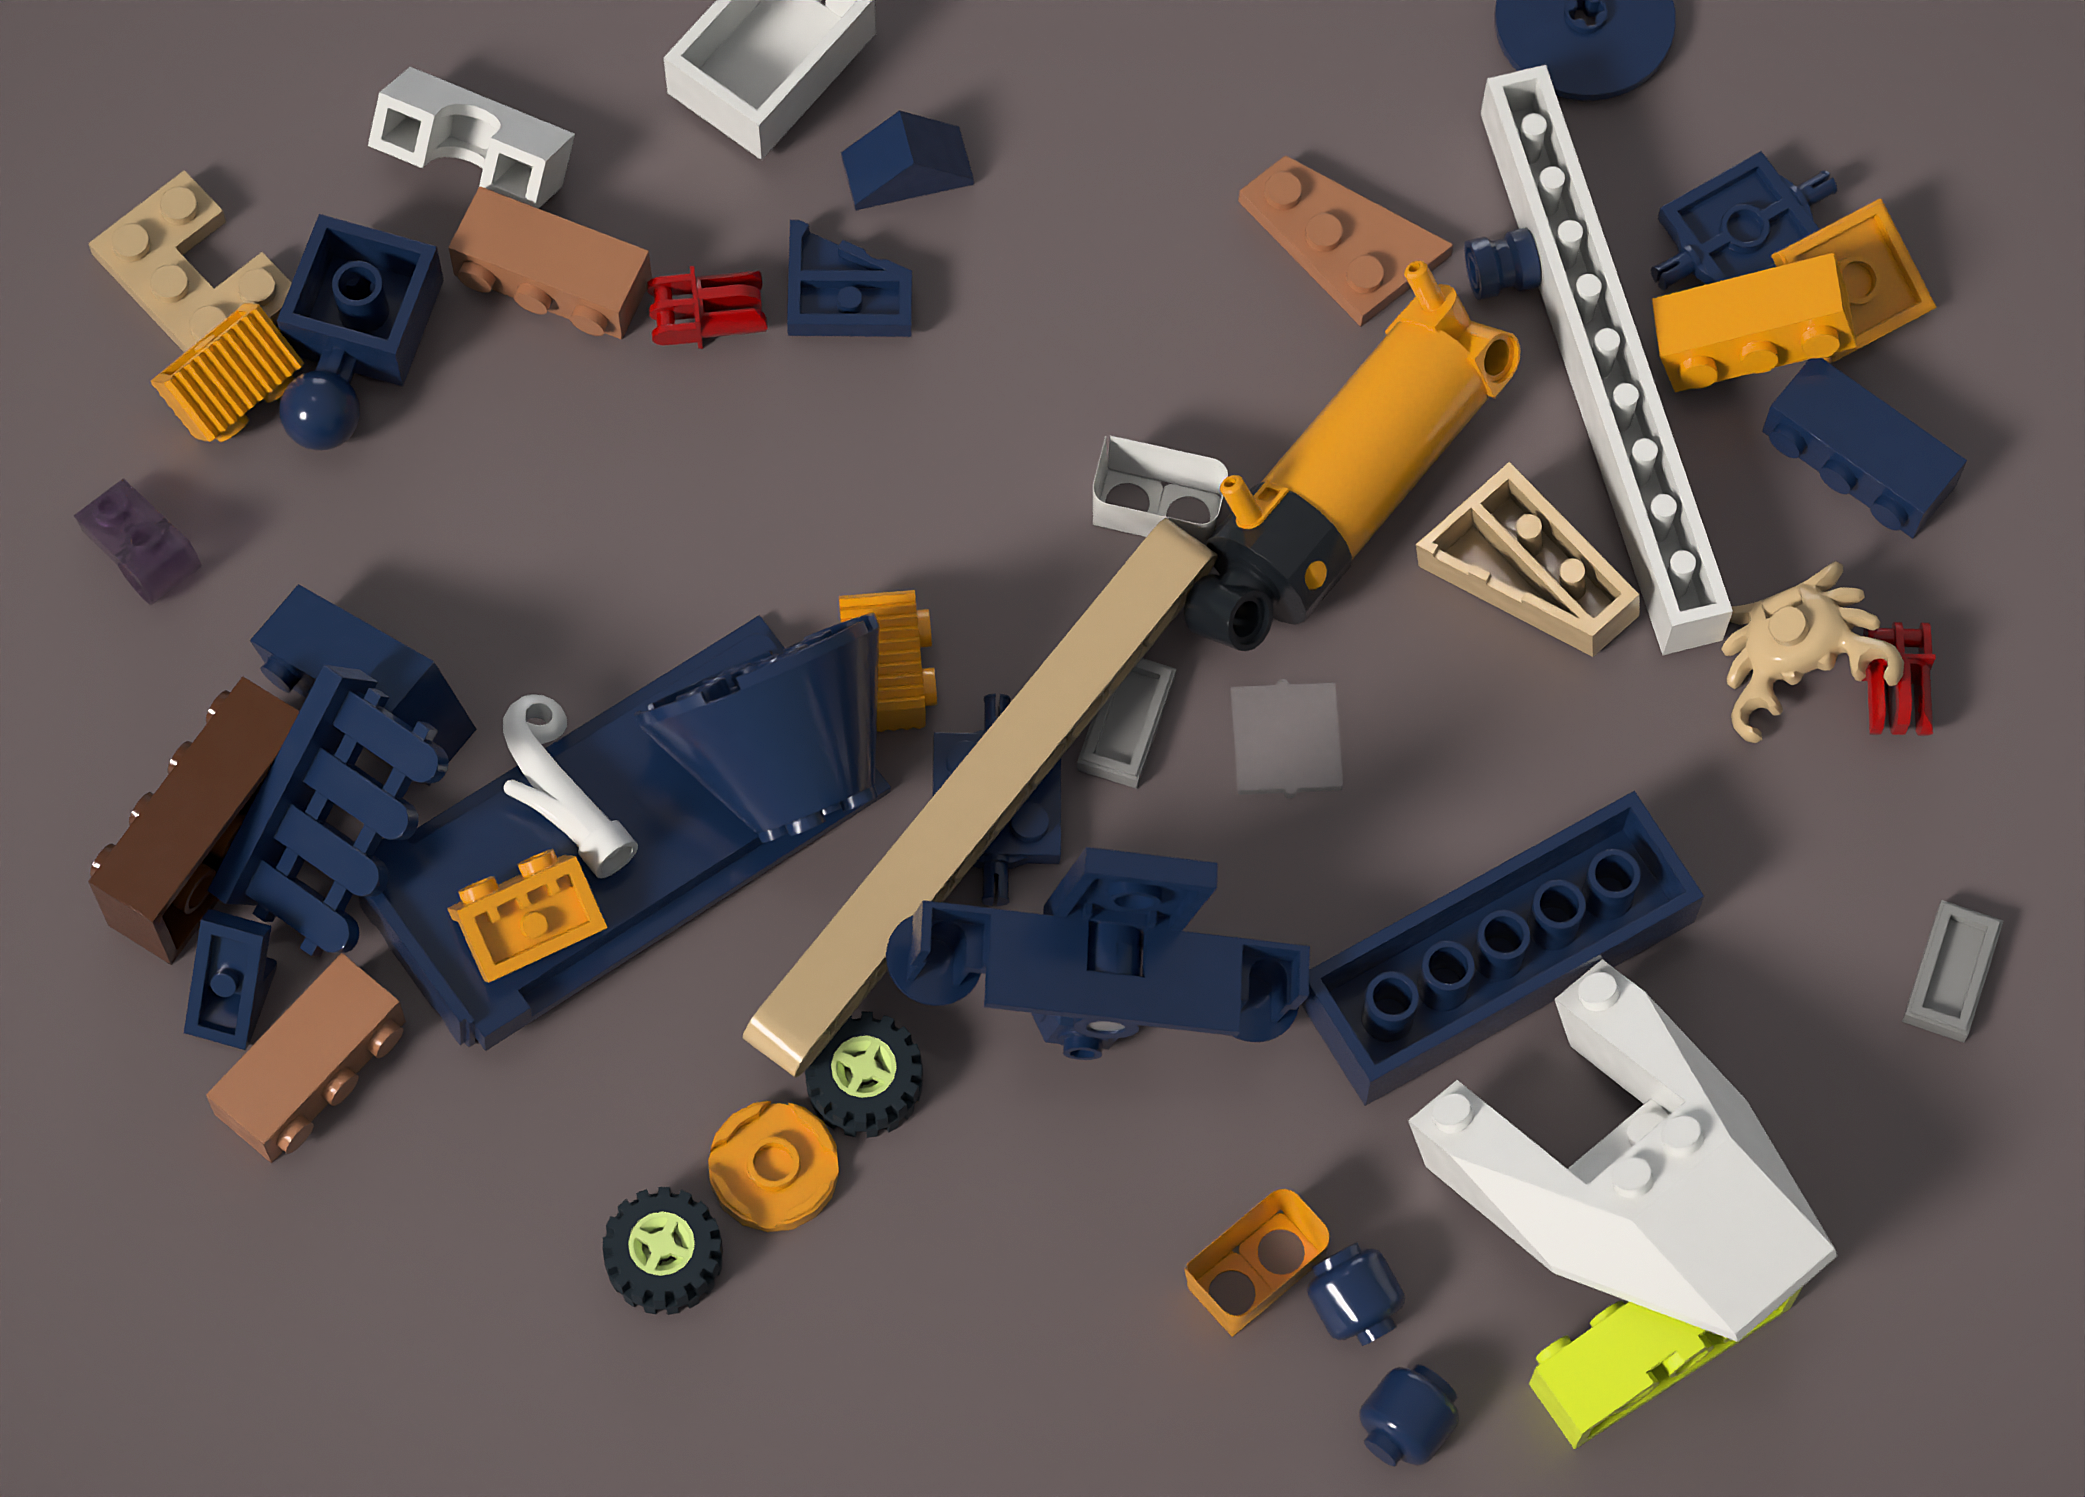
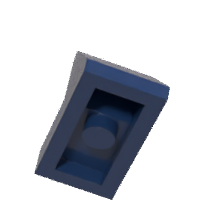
[184,909,277,1050]

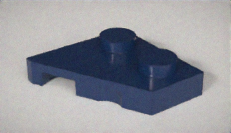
[787,220,912,337]

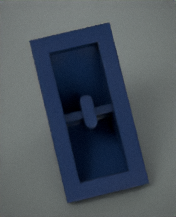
[841,110,974,211]

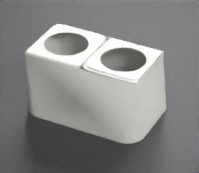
[1093,435,1228,546]

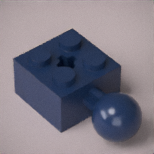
[277,214,444,451]

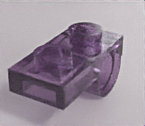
[74,478,202,605]

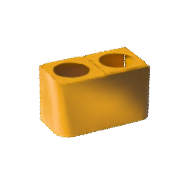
[1184,1189,1329,1337]

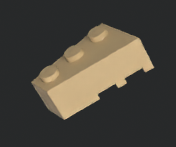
[1416,462,1640,657]

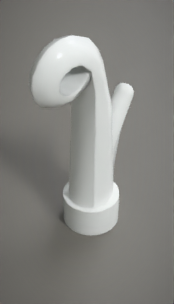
[503,694,638,878]

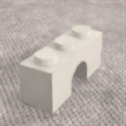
[368,67,575,209]

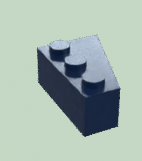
[250,584,477,786]

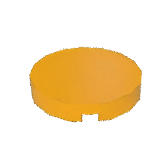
[708,1101,839,1232]

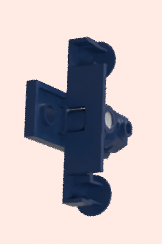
[886,847,1310,1060]

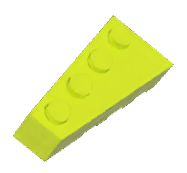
[1529,1286,1803,1449]

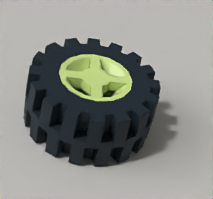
[805,1011,923,1138]
[602,1187,723,1315]

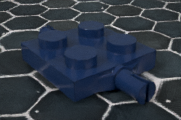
[1651,151,1837,290]
[932,693,1061,906]

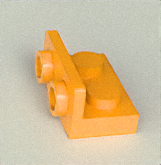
[447,849,607,983]

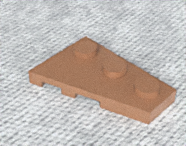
[1238,155,1453,327]

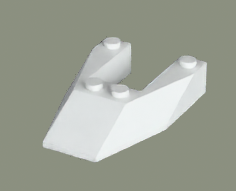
[1408,959,1837,1342]

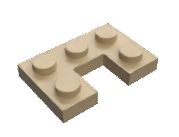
[88,170,292,353]

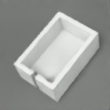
[664,0,876,160]

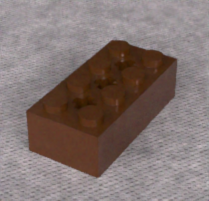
[88,676,300,965]

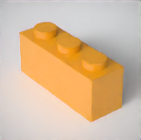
[1652,252,1857,392]

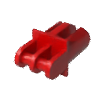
[647,266,768,349]
[1862,622,1936,736]

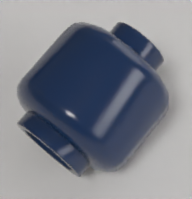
[1307,1242,1405,1346]
[1359,1364,1459,1466]

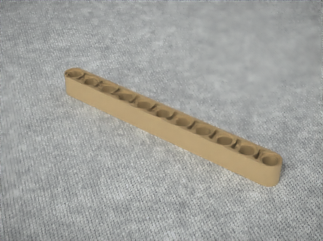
[742,518,1218,1078]

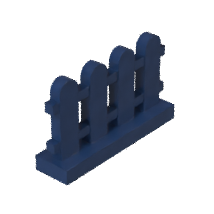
[207,665,448,957]

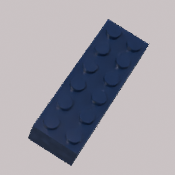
[1301,790,1704,1106]

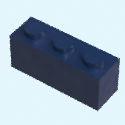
[1762,358,1967,539]

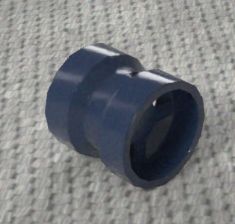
[1464,227,1541,300]

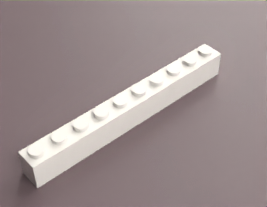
[1480,65,1733,655]

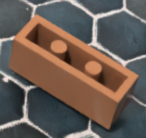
[448,186,652,340]
[206,953,406,1164]

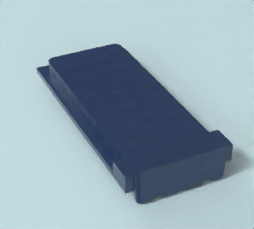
[358,615,891,1051]

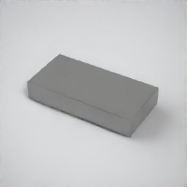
[1077,658,1176,789]
[1902,900,2003,1043]

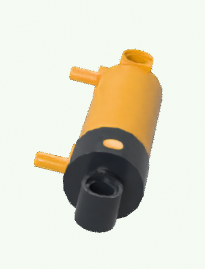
[1184,261,1521,652]

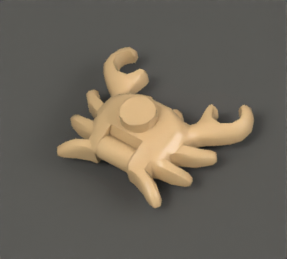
[1722,561,1904,743]

